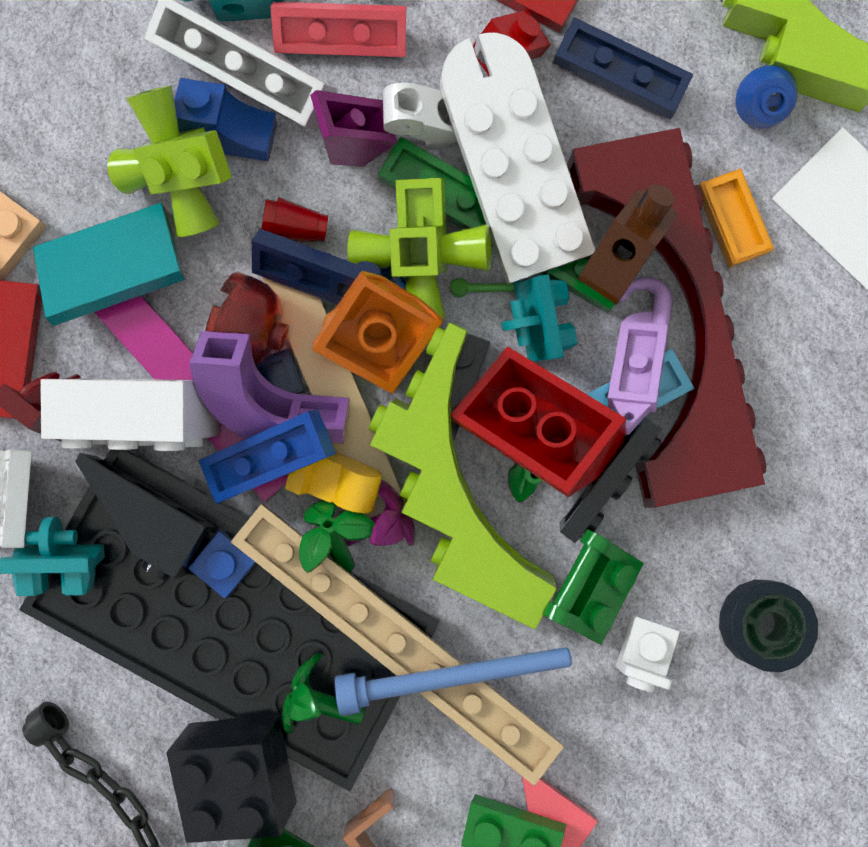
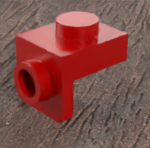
[473,9,551,76]

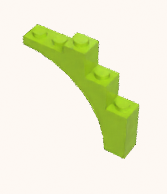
[721,0,868,113]
[368,322,557,630]

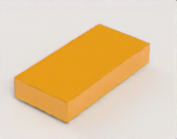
[698,168,774,268]

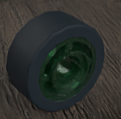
[719,579,818,672]

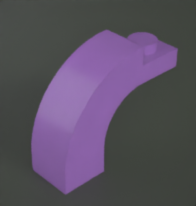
[189,331,350,444]

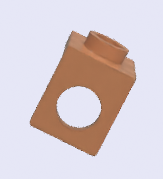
[343,788,395,847]

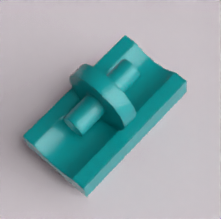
[501,274,578,362]
[0,517,105,596]

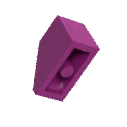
[310,90,397,167]

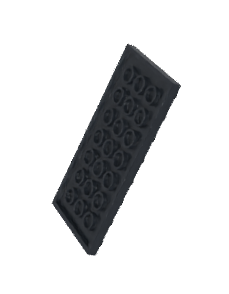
[19,449,440,792]

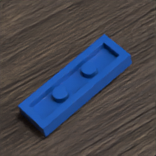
[198,409,336,504]

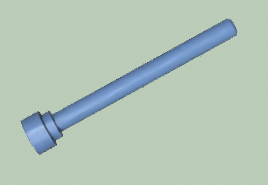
[335,647,572,716]

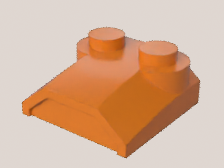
[312,271,443,394]

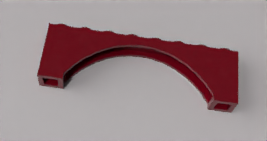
[567,128,766,508]

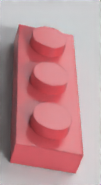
[271,2,407,57]

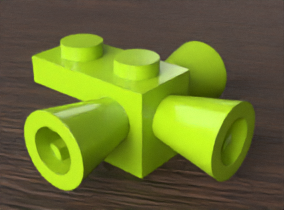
[107,85,232,237]
[347,178,492,319]

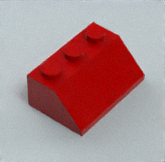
[450,346,626,497]

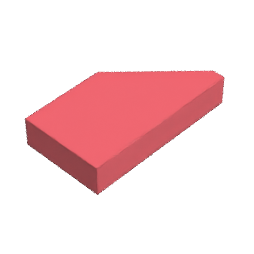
[521,776,598,847]

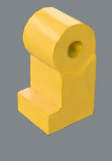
[285,451,382,513]

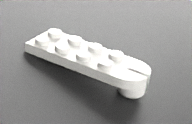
[440,33,595,285]

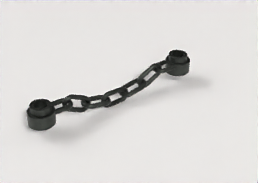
[22,702,161,847]

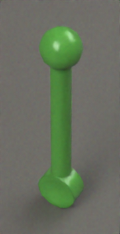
[450,278,515,298]

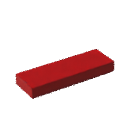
[0,280,42,419]

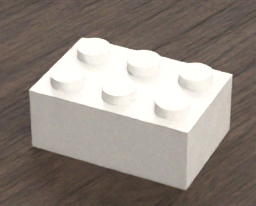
[41,378,220,451]

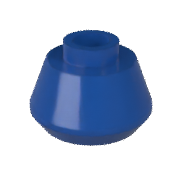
[735,65,798,129]

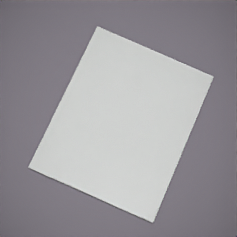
[772,127,868,290]

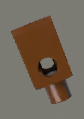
[578,184,678,305]

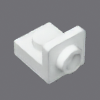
[616,615,680,693]

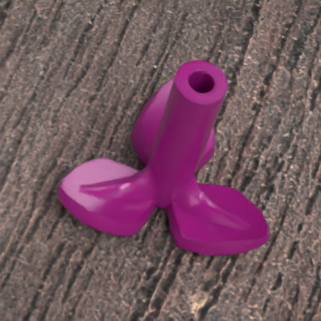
[345,479,415,546]

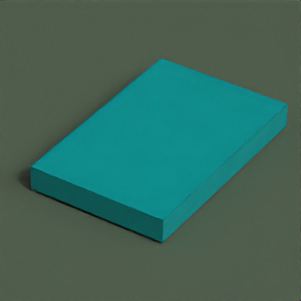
[33,203,185,326]

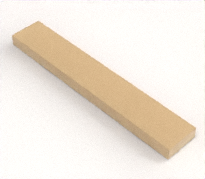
[262,277,406,518]

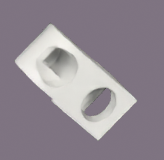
[383,82,457,150]

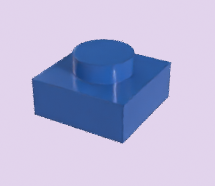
[188,531,256,599]

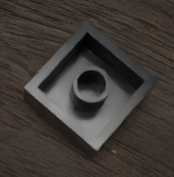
[166,715,297,843]

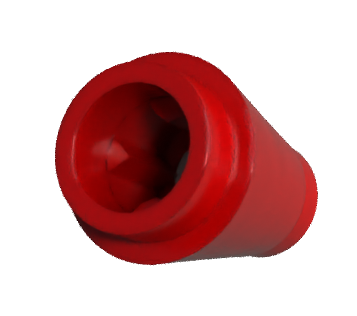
[261,197,328,242]

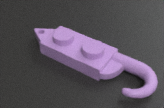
[607,277,672,434]

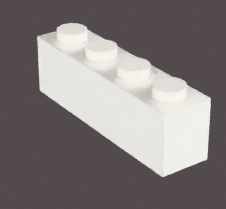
[144,0,338,129]

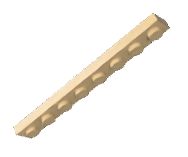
[231,504,564,786]

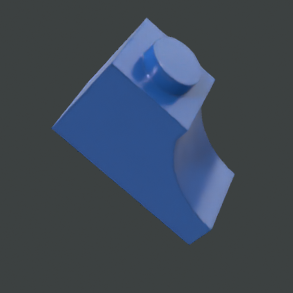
[174,78,277,161]

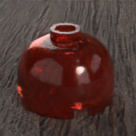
[205,271,289,366]

